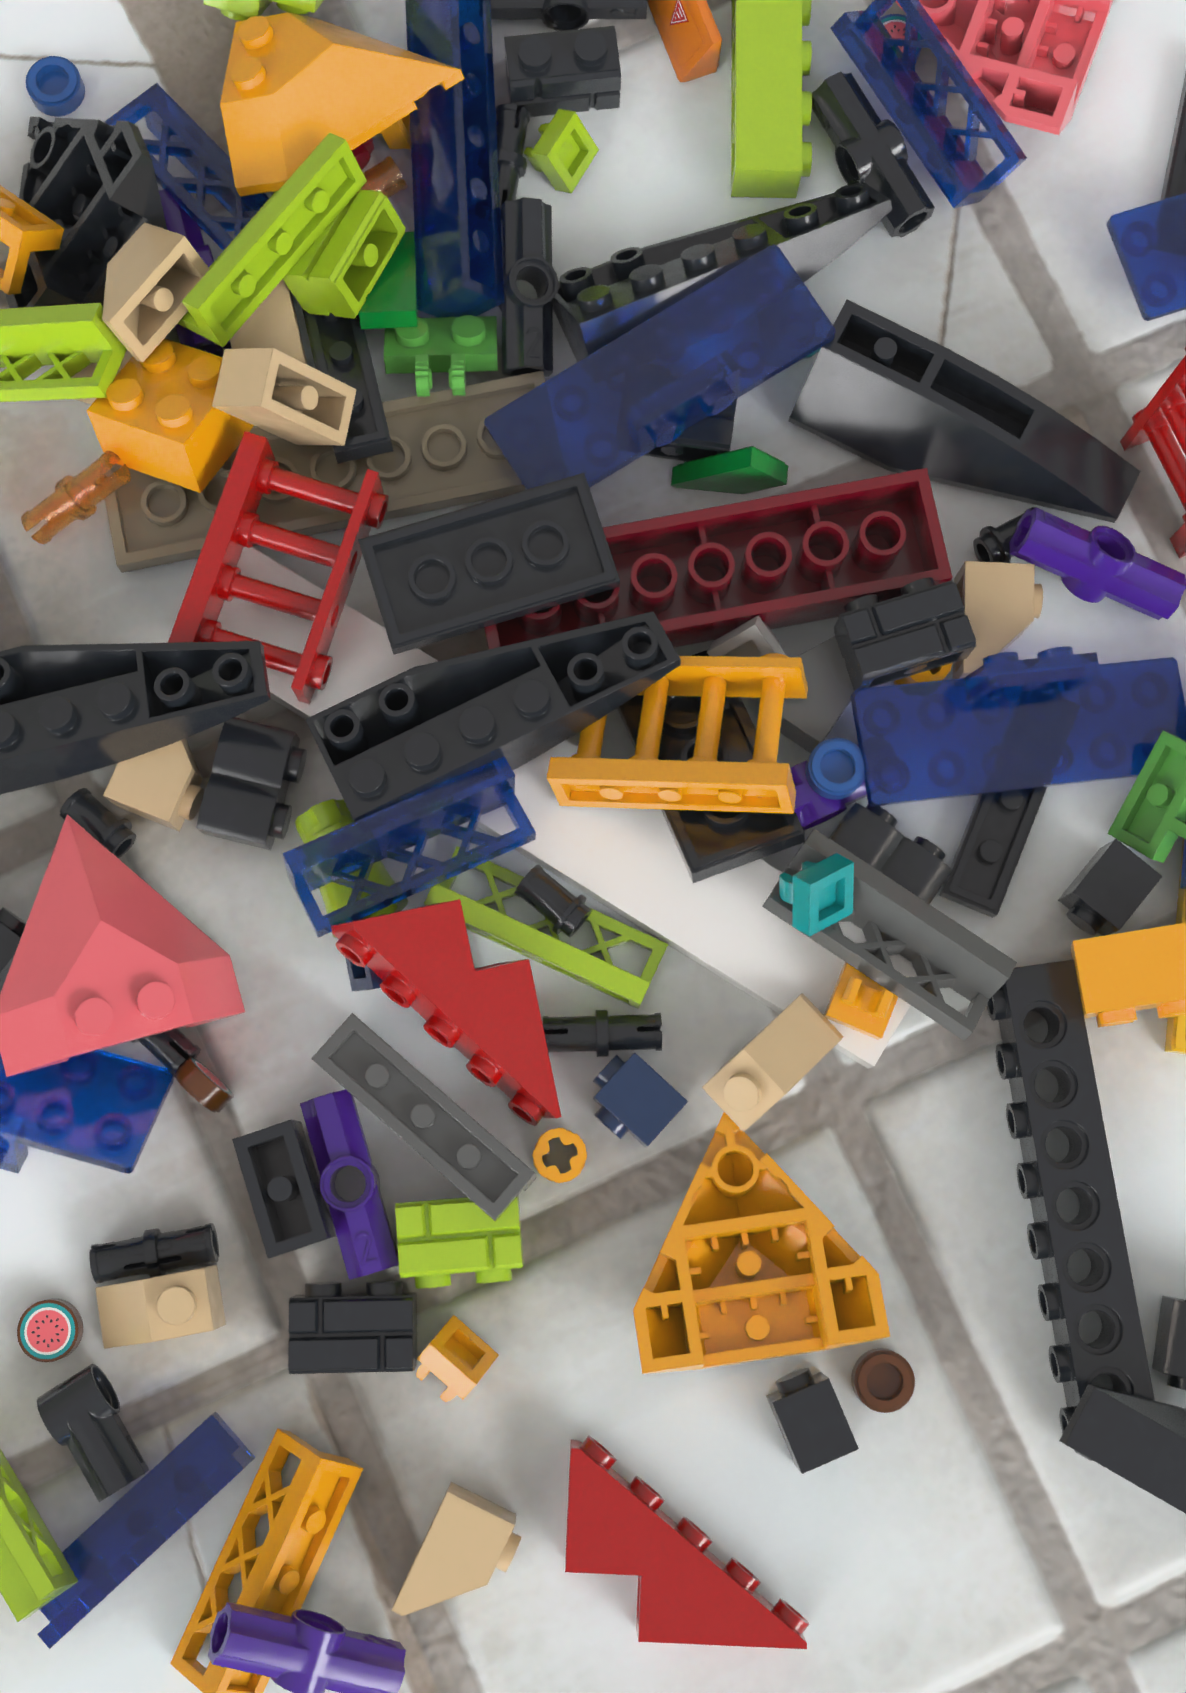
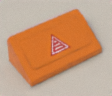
[647,0,722,82]

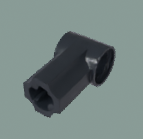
[37,1364,149,1502]

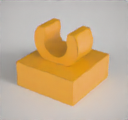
[824,962,898,1040]
[416,1315,499,1402]

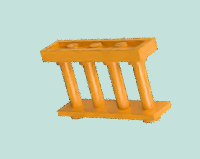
[547,653,808,814]

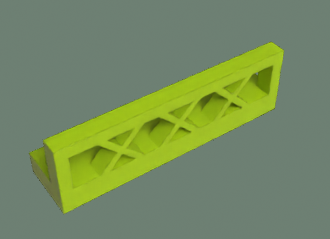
[177,133,367,347]
[0,303,127,402]
[424,846,668,1009]
[0,1449,78,1622]

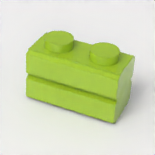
[283,190,406,319]
[395,1195,524,1289]

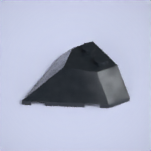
[6,117,167,308]

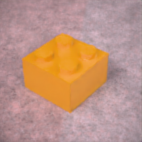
[86,338,254,493]
[1070,923,1186,1028]

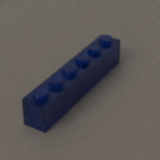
[405,0,505,318]

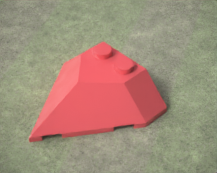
[894,0,1113,135]
[0,814,245,1077]

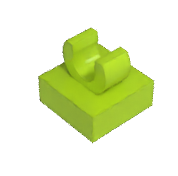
[523,109,599,193]

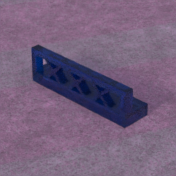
[830,0,1027,208]
[105,83,269,251]
[283,756,536,938]
[37,1412,256,1649]

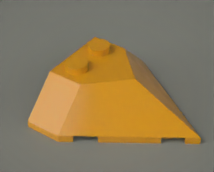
[220,12,465,197]
[633,1112,890,1374]

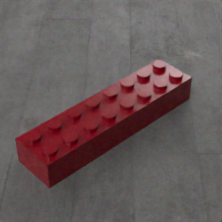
[484,468,953,650]

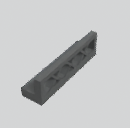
[762,828,1017,1041]
[311,1013,537,1222]

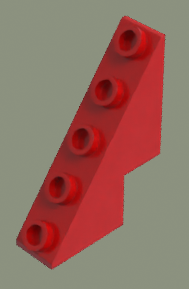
[331,899,562,1126]
[565,1435,809,1649]

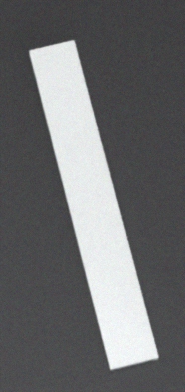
[217,547,917,1069]

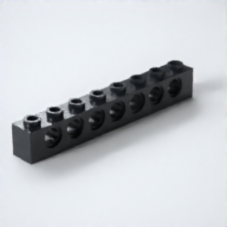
[987,959,1155,1461]

